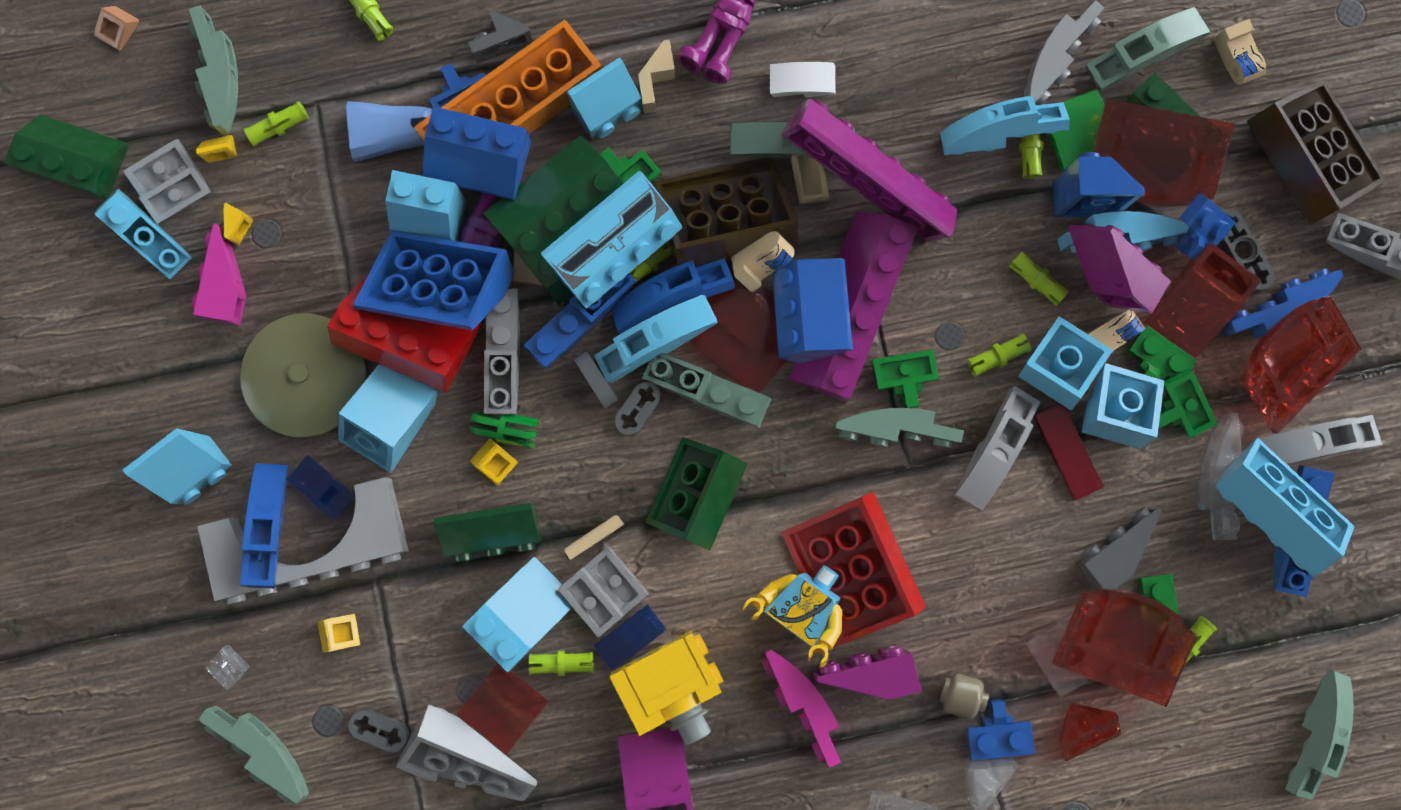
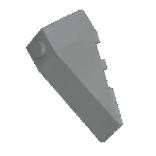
[396,705,537,801]

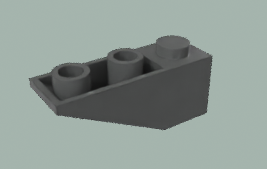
[1076,507,1162,595]

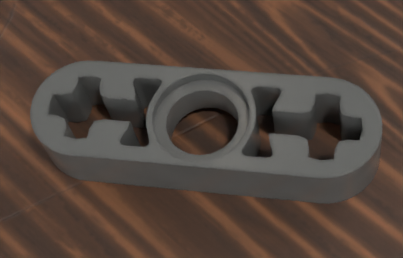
[1219,209,1275,292]

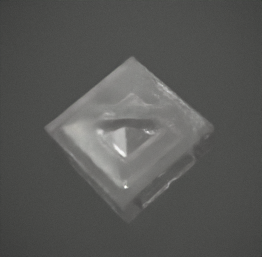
[205,644,250,691]

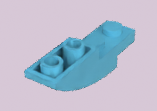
[940,96,1070,155]
[1058,211,1189,253]
[594,295,718,383]

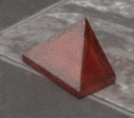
[1058,703,1121,762]

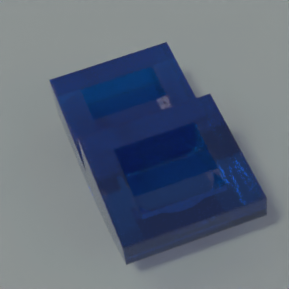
[286,455,355,520]
[593,604,667,671]

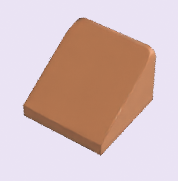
[94,6,139,50]

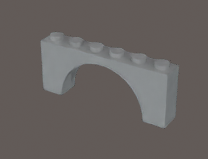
[197,477,409,605]

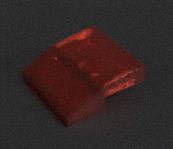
[457,663,549,755]

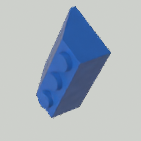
[423,106,531,200]
[1053,152,1145,218]
[772,258,853,364]

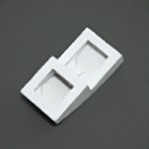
[770,62,835,98]

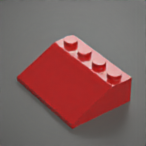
[327,270,486,393]
[781,491,926,648]

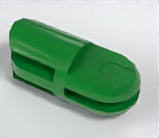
[469,412,540,449]

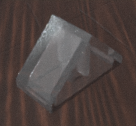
[963,757,1020,810]

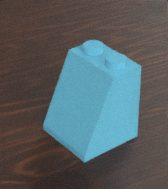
[385,170,467,241]
[338,364,437,473]

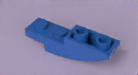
[611,258,735,335]
[1219,268,1343,339]
[524,273,636,370]
[240,463,288,588]
[1273,465,1335,597]

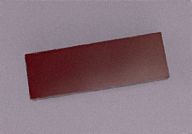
[1033,404,1104,501]

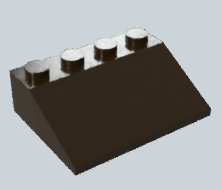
[1247,79,1387,225]
[654,157,798,267]

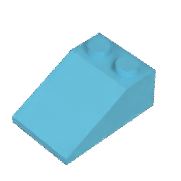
[123,428,232,505]
[462,557,573,672]

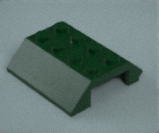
[483,135,624,306]

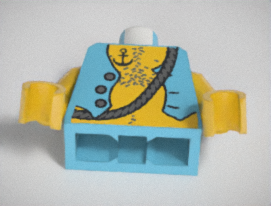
[743,565,842,667]

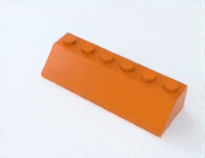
[414,19,602,141]

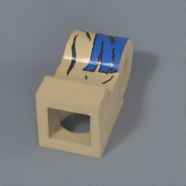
[1213,19,1266,85]
[731,231,794,292]
[1088,310,1145,352]

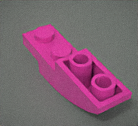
[761,648,841,768]

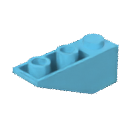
[95,189,192,279]

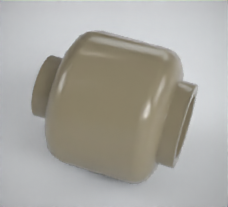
[939,673,989,720]

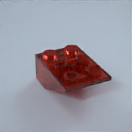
[1144,243,1262,358]

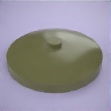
[240,313,368,438]

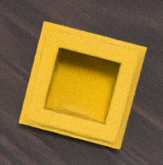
[196,135,237,163]
[223,203,253,246]
[470,438,518,485]
[318,614,360,652]

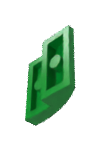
[1046,89,1120,170]

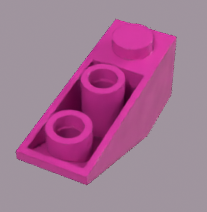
[192,223,247,326]

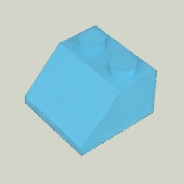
[567,57,642,140]
[1018,316,1113,410]
[1082,363,1164,449]

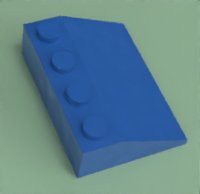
[353,230,515,330]

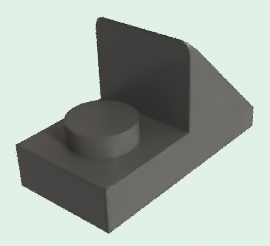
[468,10,533,64]

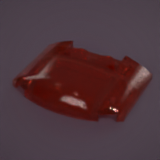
[1093,99,1235,207]
[688,267,787,393]
[1241,295,1361,434]
[1052,589,1197,707]

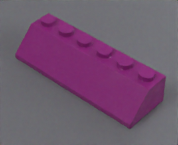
[781,99,957,242]
[789,211,918,403]

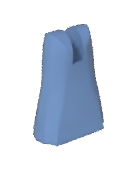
[346,101,433,162]

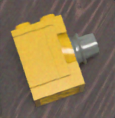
[609,630,724,745]

